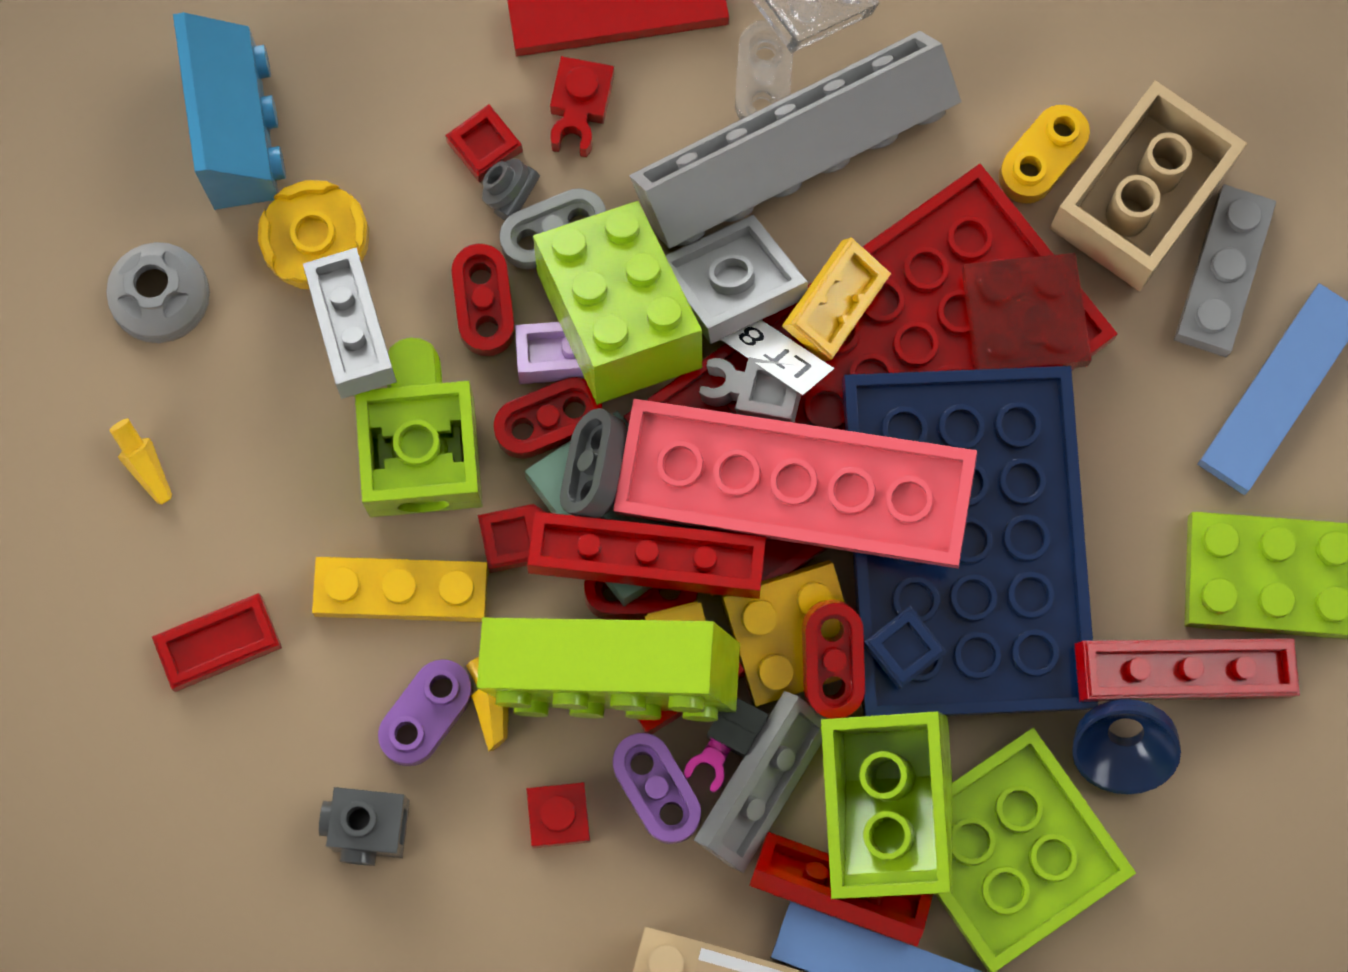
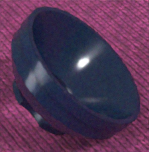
[1072,699,1181,795]

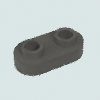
[560,408,627,518]

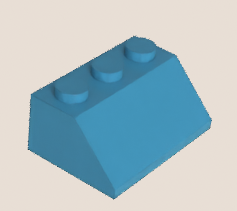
[173,12,286,210]

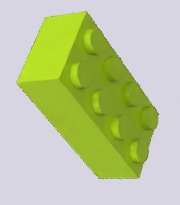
[477,617,740,722]

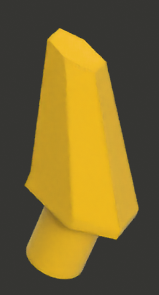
[109,418,172,505]
[465,657,509,752]

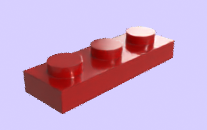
[749,832,933,947]

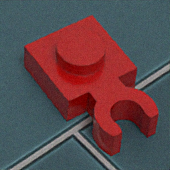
[550,56,615,157]

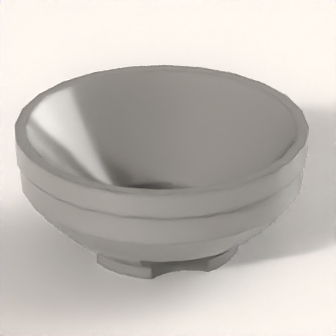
[106,242,210,343]

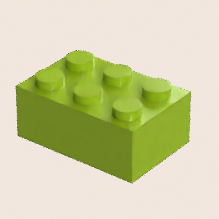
[533,201,702,404]

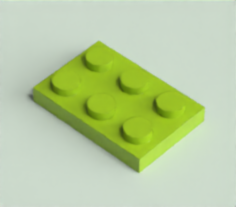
[1184,511,1348,639]

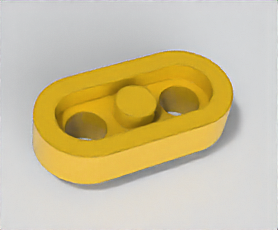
[999,105,1090,204]

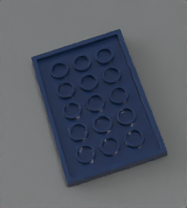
[842,366,1098,717]

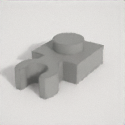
[699,357,801,423]

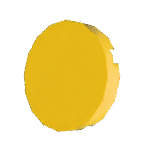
[258,180,369,289]

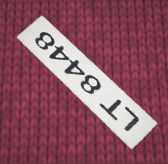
[720,320,834,395]

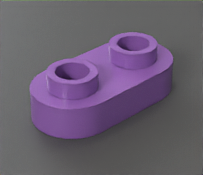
[378,660,473,766]
[613,733,701,844]

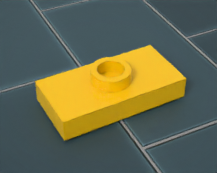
[782,237,891,362]

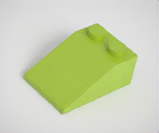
[821,711,952,899]

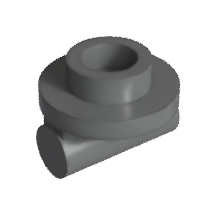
[482,159,540,220]

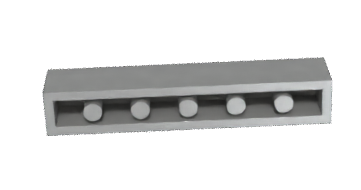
[629,31,961,249]

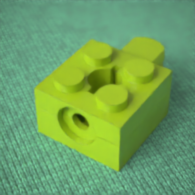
[355,337,483,517]

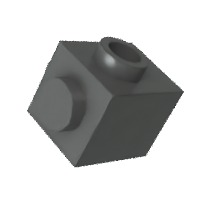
[319,787,410,866]

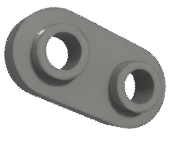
[500,188,606,269]

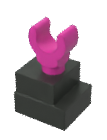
[684,698,769,793]

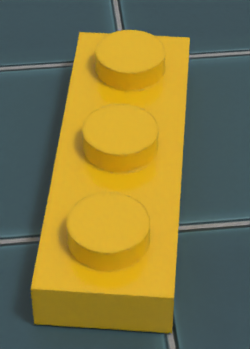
[312,557,488,622]

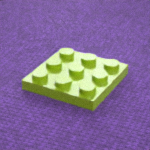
[935,727,1137,972]

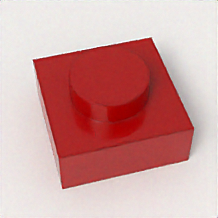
[526,782,590,848]

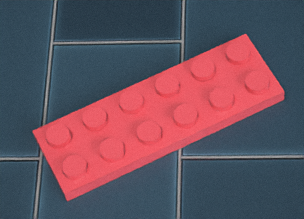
[613,399,977,569]

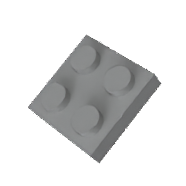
[665,215,808,344]

